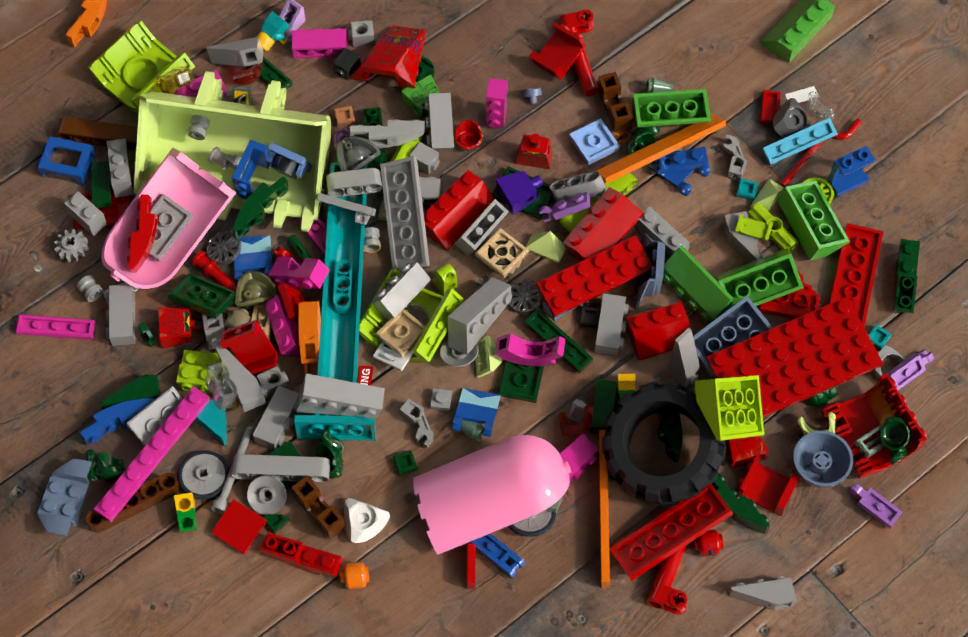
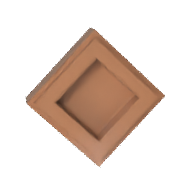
[334,106,355,128]

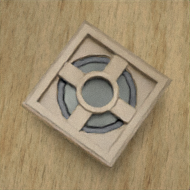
[475,228,529,278]

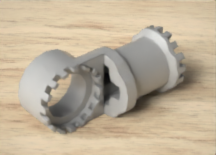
[208,146,247,171]

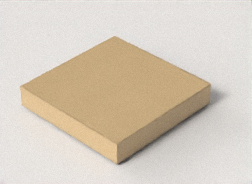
[375,309,426,358]

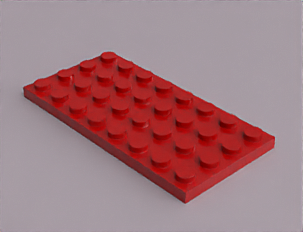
[706,296,883,418]

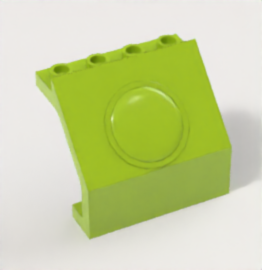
[87,20,195,113]

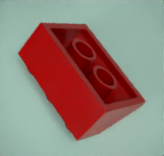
[626,302,690,361]

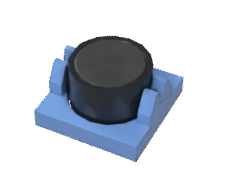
[267,143,313,179]

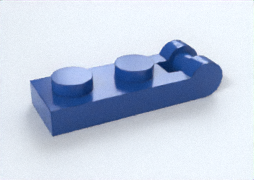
[655,146,709,175]
[469,533,525,578]

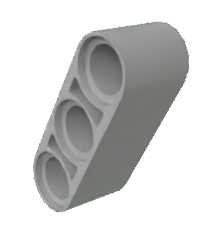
[326,168,382,197]
[550,171,607,203]

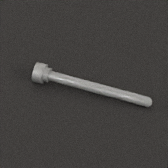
[211,426,253,514]

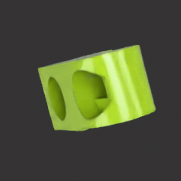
[433,263,457,296]

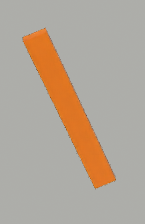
[597,114,726,184]
[599,430,610,588]

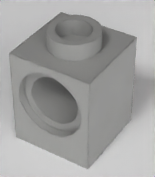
[348,20,375,47]
[257,366,289,399]

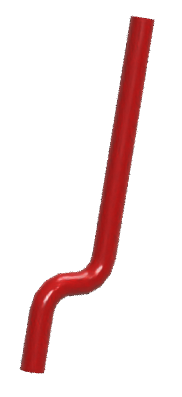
[779,118,862,188]

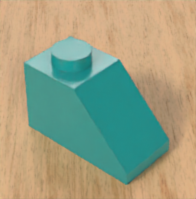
[195,399,227,446]

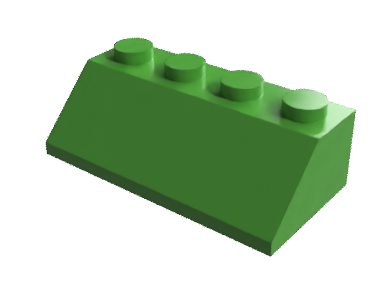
[761,0,835,63]
[632,89,711,127]
[777,180,850,261]
[663,245,733,324]
[716,248,804,307]

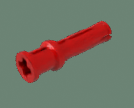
[192,251,237,292]

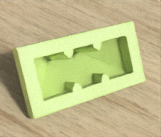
[750,179,784,211]
[526,231,566,264]
[475,335,504,378]

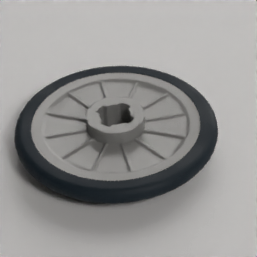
[178,451,230,499]
[508,510,556,537]

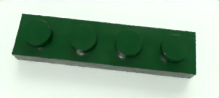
[524,309,593,374]

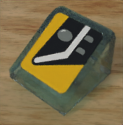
[232,86,253,105]

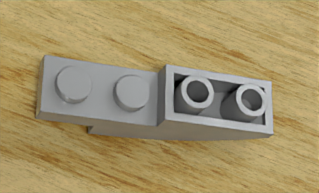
[350,119,425,148]

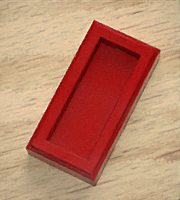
[760,90,781,125]
[467,544,476,589]

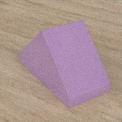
[279,0,306,38]

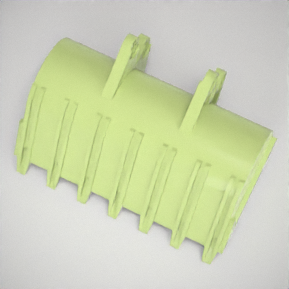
[134,71,331,232]

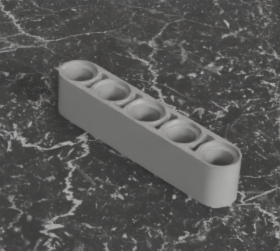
[231,454,330,482]

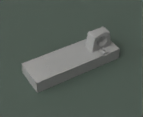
[317,193,376,225]

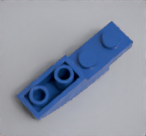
[80,398,155,446]

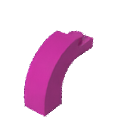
[495,333,565,366]

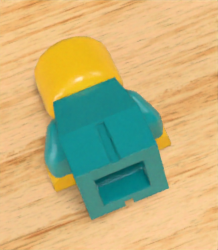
[256,11,291,51]

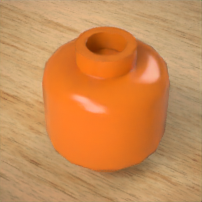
[340,562,370,590]

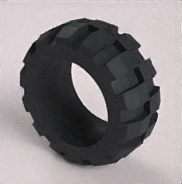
[602,381,726,506]

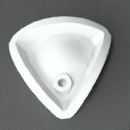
[344,498,390,543]

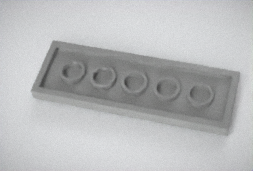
[380,156,430,272]

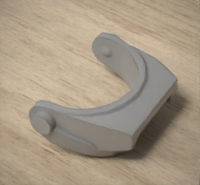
[872,345,906,380]

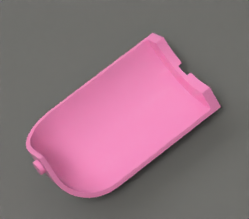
[101,147,236,289]
[413,435,571,555]

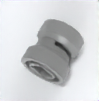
[187,115,210,140]
[364,227,381,253]
[77,275,104,302]

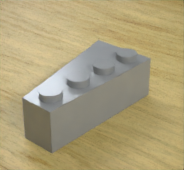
[448,277,512,355]
[296,374,385,418]

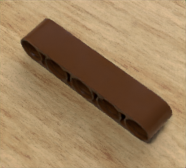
[56,117,138,151]
[85,473,180,533]

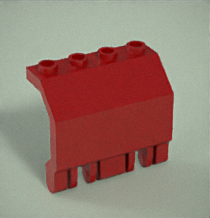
[820,373,927,479]

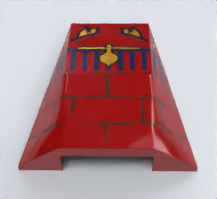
[350,25,426,88]

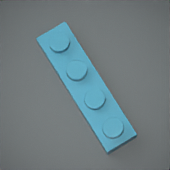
[762,118,837,165]

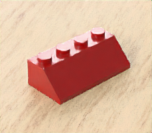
[424,170,495,251]
[562,187,643,261]

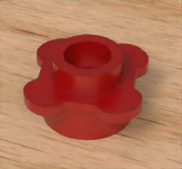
[272,246,291,258]

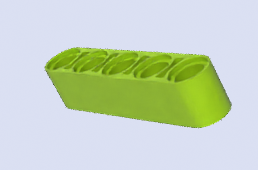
[559,173,638,233]

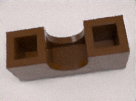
[597,72,633,133]
[291,475,346,539]

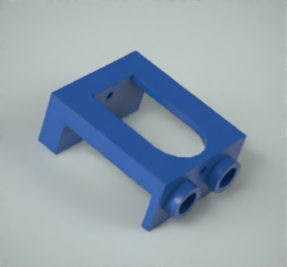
[37,136,95,186]
[232,140,270,200]
[828,146,876,197]

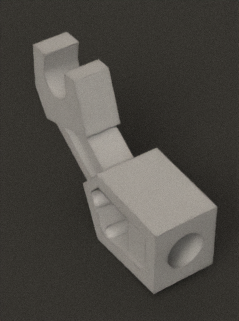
[722,135,747,181]
[400,398,434,449]

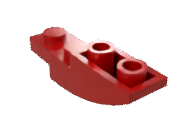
[127,194,158,273]
[260,532,343,577]

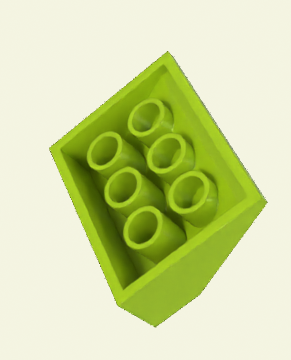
[694,375,764,441]

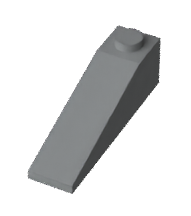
[668,328,700,387]
[212,338,267,412]

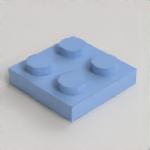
[569,119,620,165]

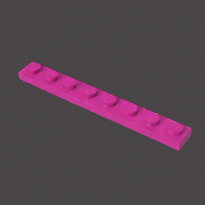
[94,387,210,522]

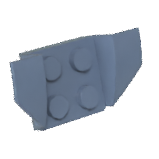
[636,234,665,309]
[37,459,92,536]

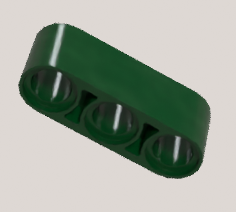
[590,379,617,433]

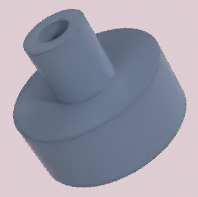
[523,87,542,104]

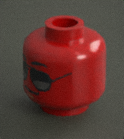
[693,529,724,557]

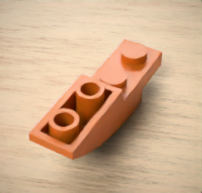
[66,0,107,48]
[299,301,321,375]

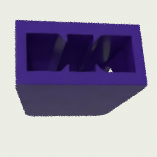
[496,171,543,215]

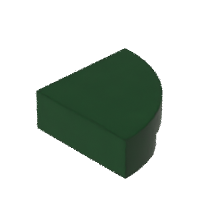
[138,322,157,347]
[263,514,290,534]

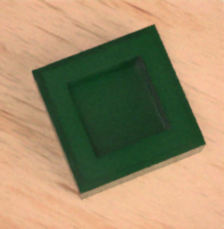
[392,450,418,476]

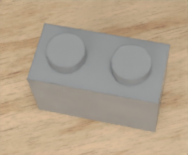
[64,191,107,236]

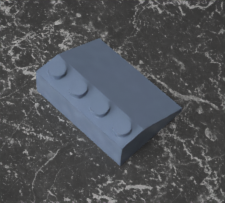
[693,296,773,379]

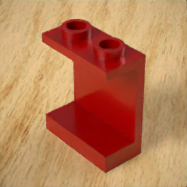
[529,22,586,80]
[219,320,278,375]
[737,456,800,516]

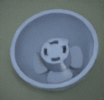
[793,431,853,488]

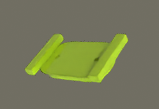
[735,213,773,241]

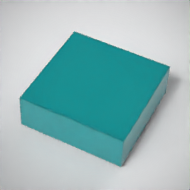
[736,178,758,201]
[868,324,892,351]

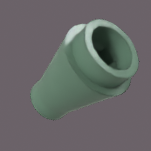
[646,78,673,93]
[460,420,484,441]

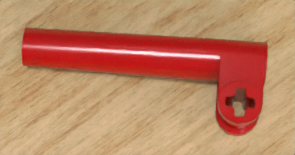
[559,9,598,96]
[647,545,688,615]

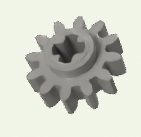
[54,229,89,263]

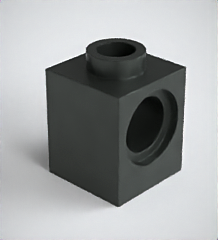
[333,47,361,81]

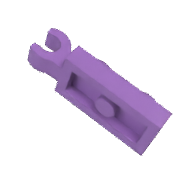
[539,192,591,222]
[887,349,934,390]
[849,483,903,529]

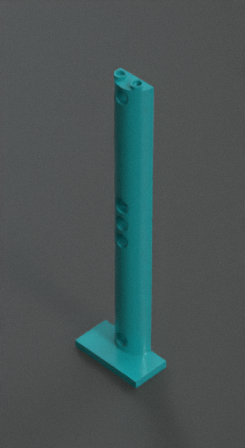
[295,162,376,441]

